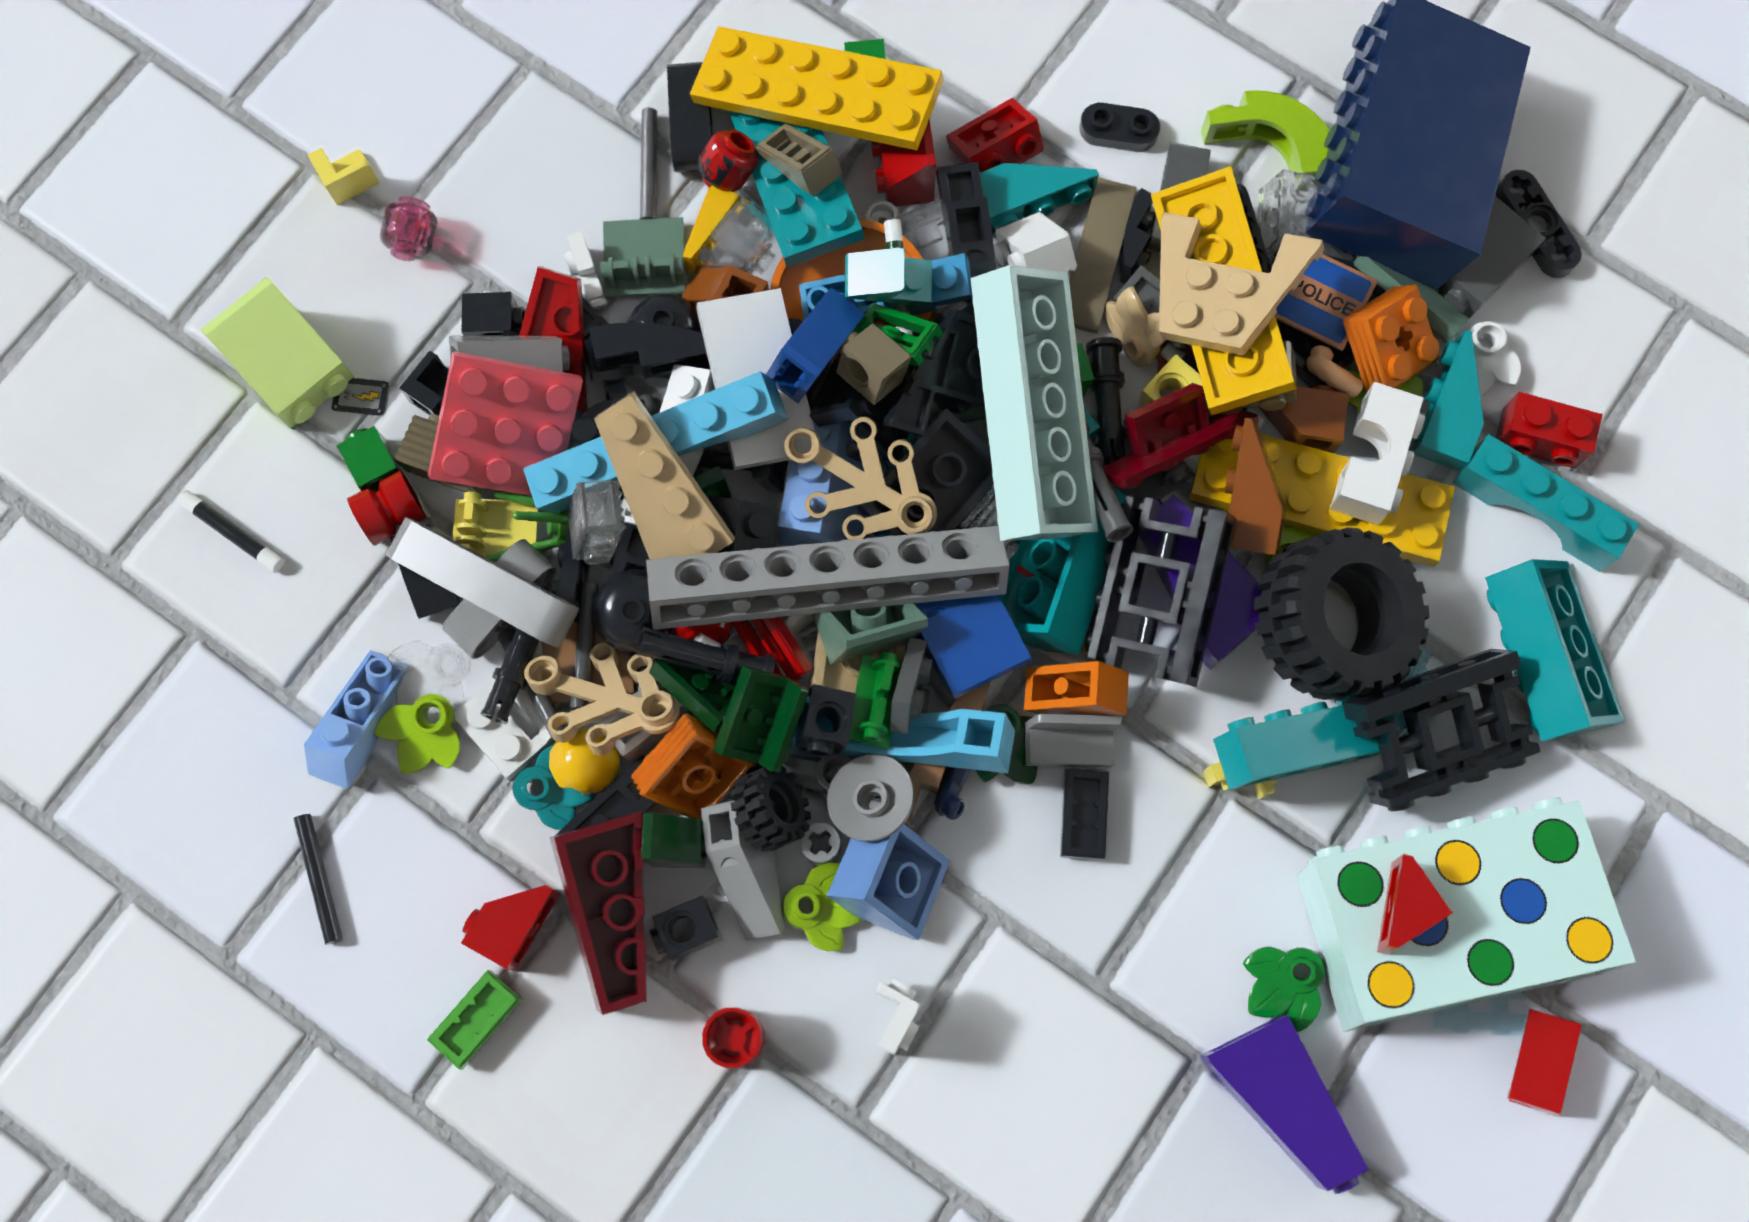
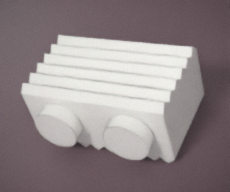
[994,212,1077,272]

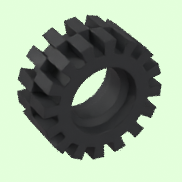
[730,766,811,852]

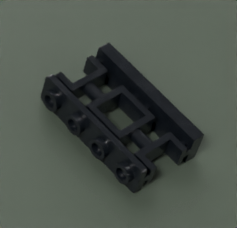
[1085,493,1237,687]
[1342,649,1541,811]

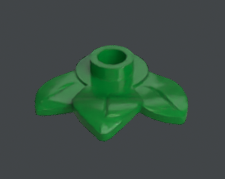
[1243,946,1325,1032]

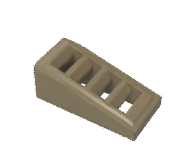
[756,123,842,196]

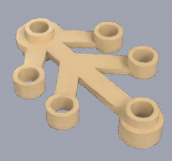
[784,417,937,540]
[524,642,681,755]

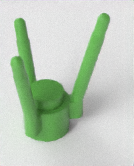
[486,490,586,562]

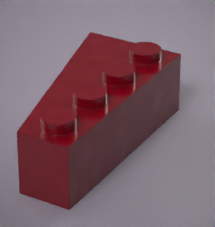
[549,812,647,1015]

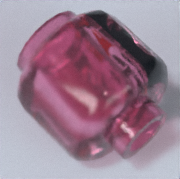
[379,196,438,261]

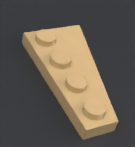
[594,391,735,559]

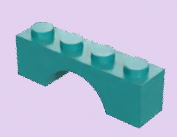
[1452,434,1640,572]

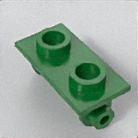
[849,652,902,750]

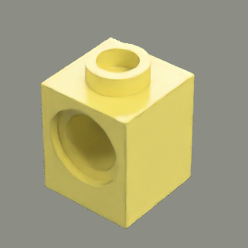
[1139,354,1202,406]

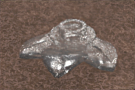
[388,640,471,718]

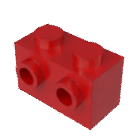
[1496,391,1603,469]

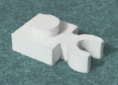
[564,231,608,310]

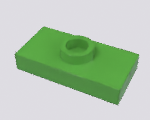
[427,969,524,1070]

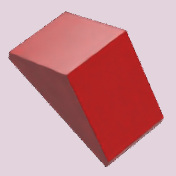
[1377,854,1453,954]

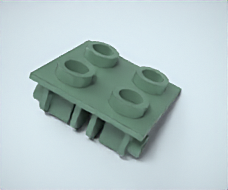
[600,217,686,297]

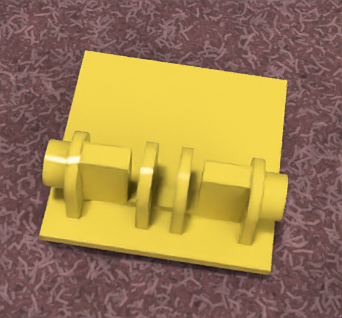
[452,492,539,563]

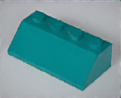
[999,481,1125,654]
[1485,559,1625,742]

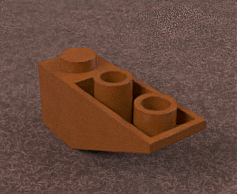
[1223,418,1286,555]

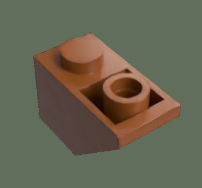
[682,265,769,307]
[1258,385,1348,453]

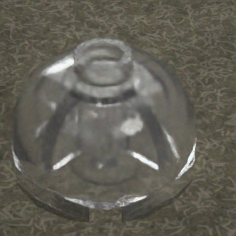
[698,196,776,274]

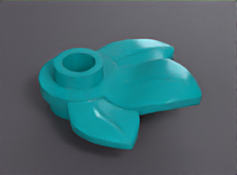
[512,745,597,830]

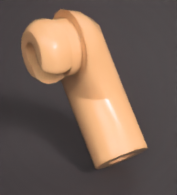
[1306,345,1363,398]

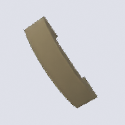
[1069,177,1137,334]

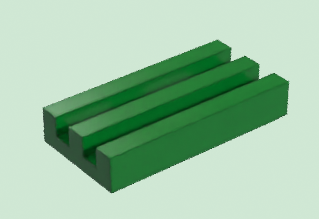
[851,303,943,367]

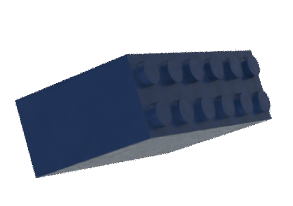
[1305,0,1531,289]

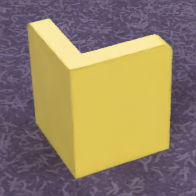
[308,148,379,205]

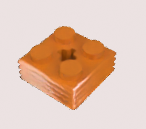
[1343,284,1440,393]
[631,713,754,819]

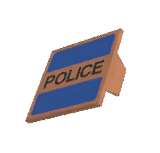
[1275,254,1378,351]

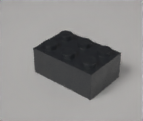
[856,408,994,536]

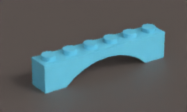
[523,371,788,513]
[791,709,1015,773]

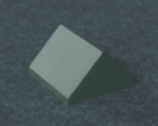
[813,603,928,665]

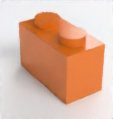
[1024,661,1129,716]

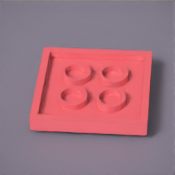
[428,351,583,496]

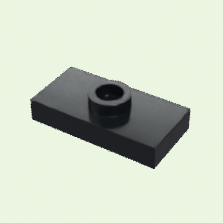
[1060,768,1109,861]

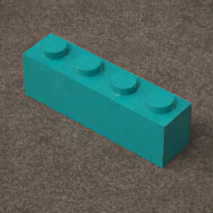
[1213,696,1389,790]

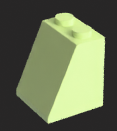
[200,277,354,429]

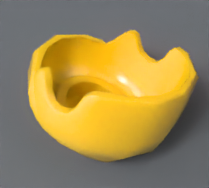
[549,729,620,796]

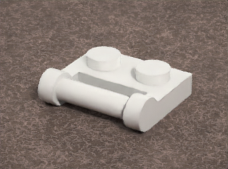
[454,679,555,781]

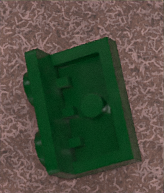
[713,666,808,773]

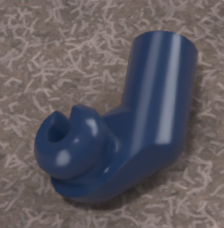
[934,767,971,820]

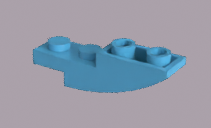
[799,253,973,322]

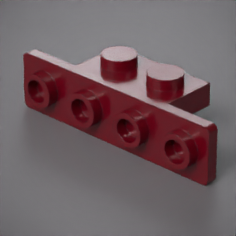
[1102,383,1259,488]

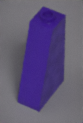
[1138,494,1262,670]
[1200,1015,1369,1194]

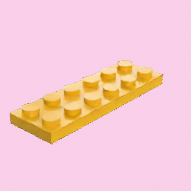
[690,26,944,151]
[1151,166,1296,415]
[1188,433,1455,567]

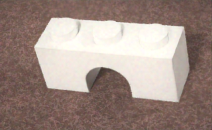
[1330,382,1425,525]

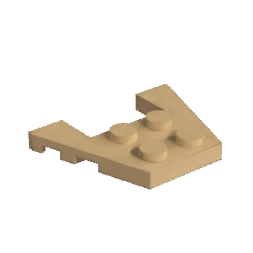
[1159,212,1324,356]

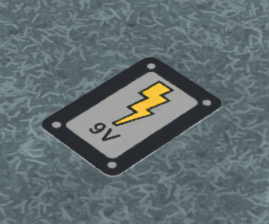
[331,378,389,416]

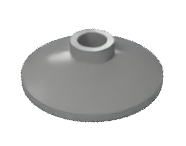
[827,754,914,842]

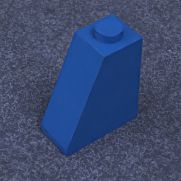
[766,287,865,404]

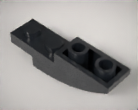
[936,162,996,278]

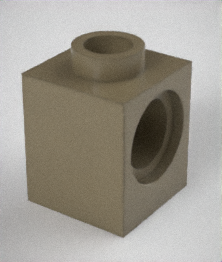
[836,323,911,405]

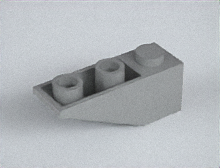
[701,800,785,940]

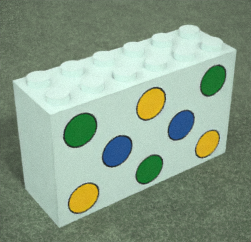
[1297,797,1636,1032]

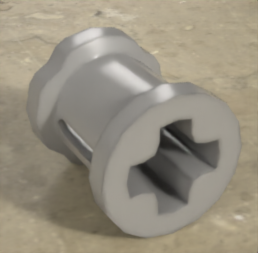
[800,823,841,866]

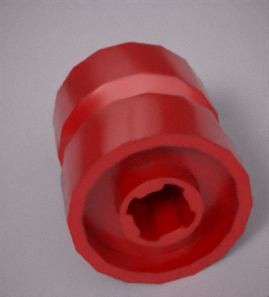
[347,470,428,546]
[702,1007,765,1068]

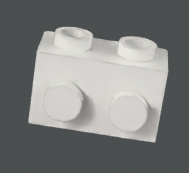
[875,979,921,1055]

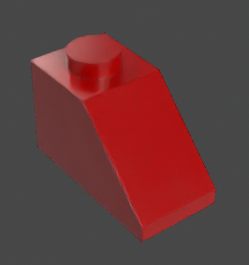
[461,885,561,971]

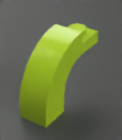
[1201,90,1330,192]

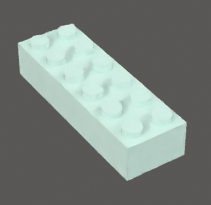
[971,265,1098,541]

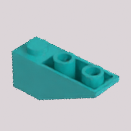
[980,163,1099,234]
[1412,329,1484,471]

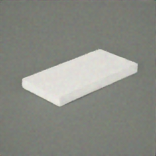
[696,288,815,471]

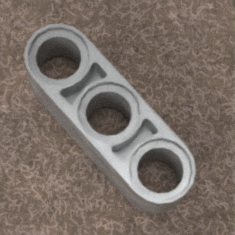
[442,539,556,659]

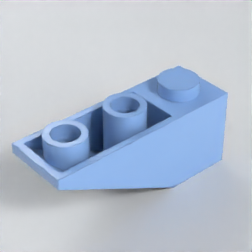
[304,650,409,790]

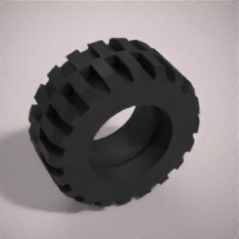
[1254,527,1430,700]

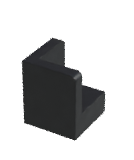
[399,351,449,416]

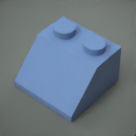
[827,824,950,940]

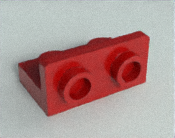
[946,98,1044,172]

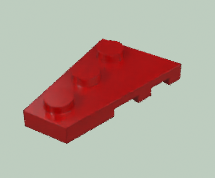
[519,266,588,412]

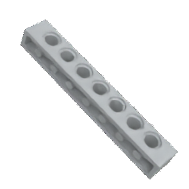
[646,526,1009,630]

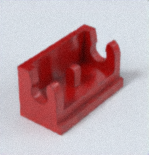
[1507,1009,1582,1116]

